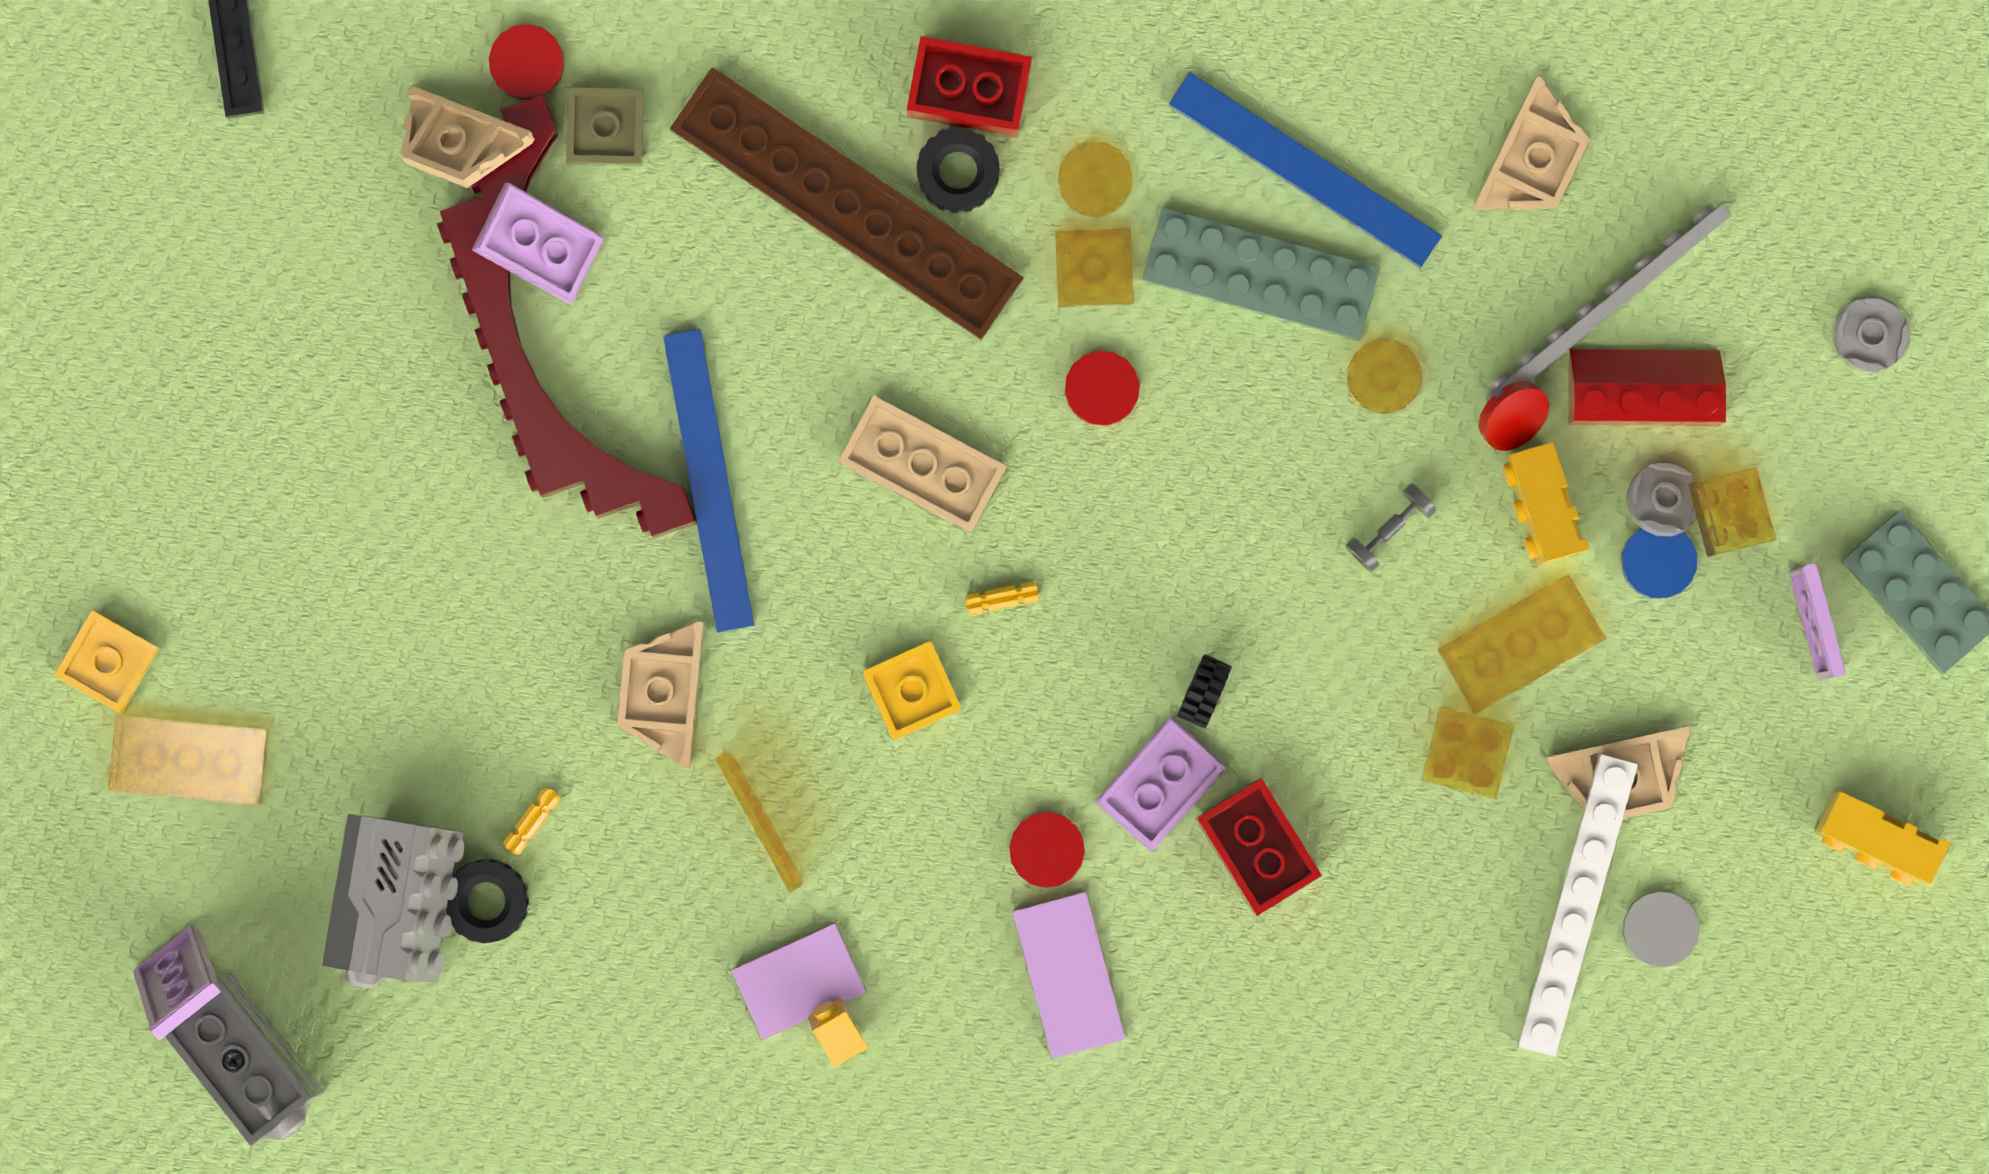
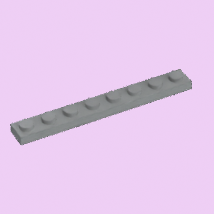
[1485,204,1732,401]

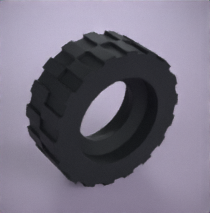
[917,127,1000,213]
[446,859,529,943]

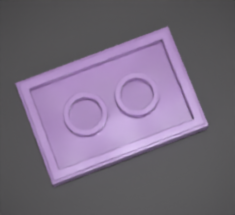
[472,183,604,304]
[1789,563,1846,680]
[1095,717,1227,852]
[731,923,866,1040]

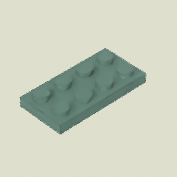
[1841,510,1989,674]

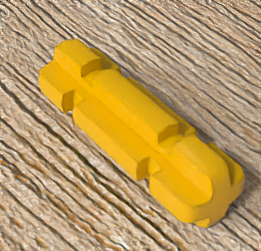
[965,581,1039,615]
[503,787,561,855]

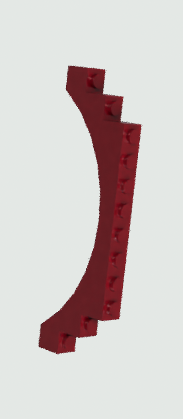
[437,95,697,539]

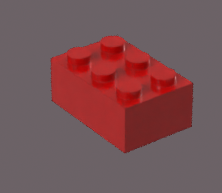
[906,36,1032,137]
[1195,778,1322,916]

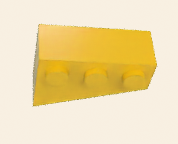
[1502,442,1590,566]
[1814,791,1951,887]

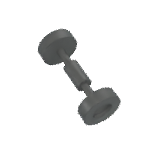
[1345,483,1437,572]

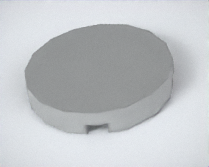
[1833,297,1910,372]
[1627,462,1703,537]
[1622,891,1699,967]

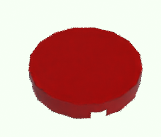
[488,24,565,101]
[1064,351,1140,427]
[1478,381,1549,451]
[1009,812,1085,888]

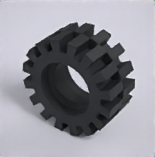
[1177,654,1232,728]

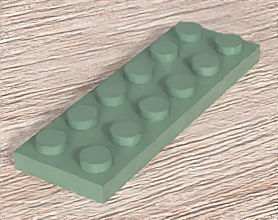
[1142,207,1380,341]

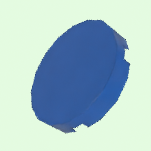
[1621,528,1697,599]

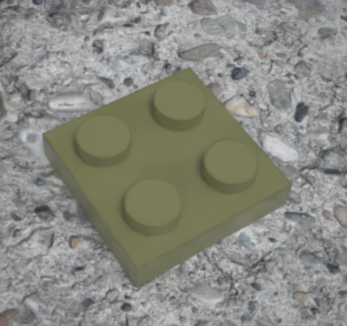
[566,87,644,166]

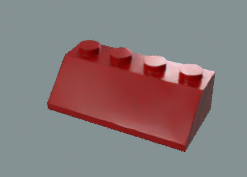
[1568,349,1726,426]

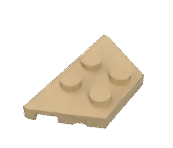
[1473,76,1590,210]
[401,86,535,188]
[617,622,704,768]
[1545,726,1690,818]

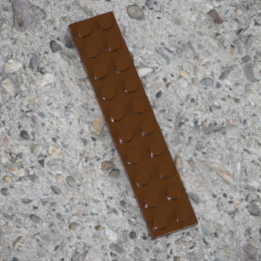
[670,67,1024,341]

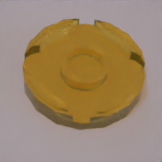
[1058,141,1133,217]
[1346,339,1422,414]

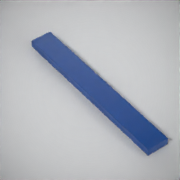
[1168,72,1442,269]
[663,329,755,633]

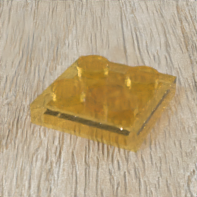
[1055,228,1134,308]
[1688,467,1776,557]
[1421,707,1514,799]

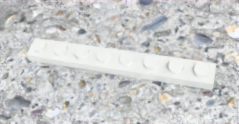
[1517,753,1638,1057]

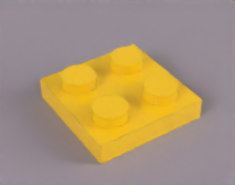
[54,610,160,714]
[862,641,962,741]

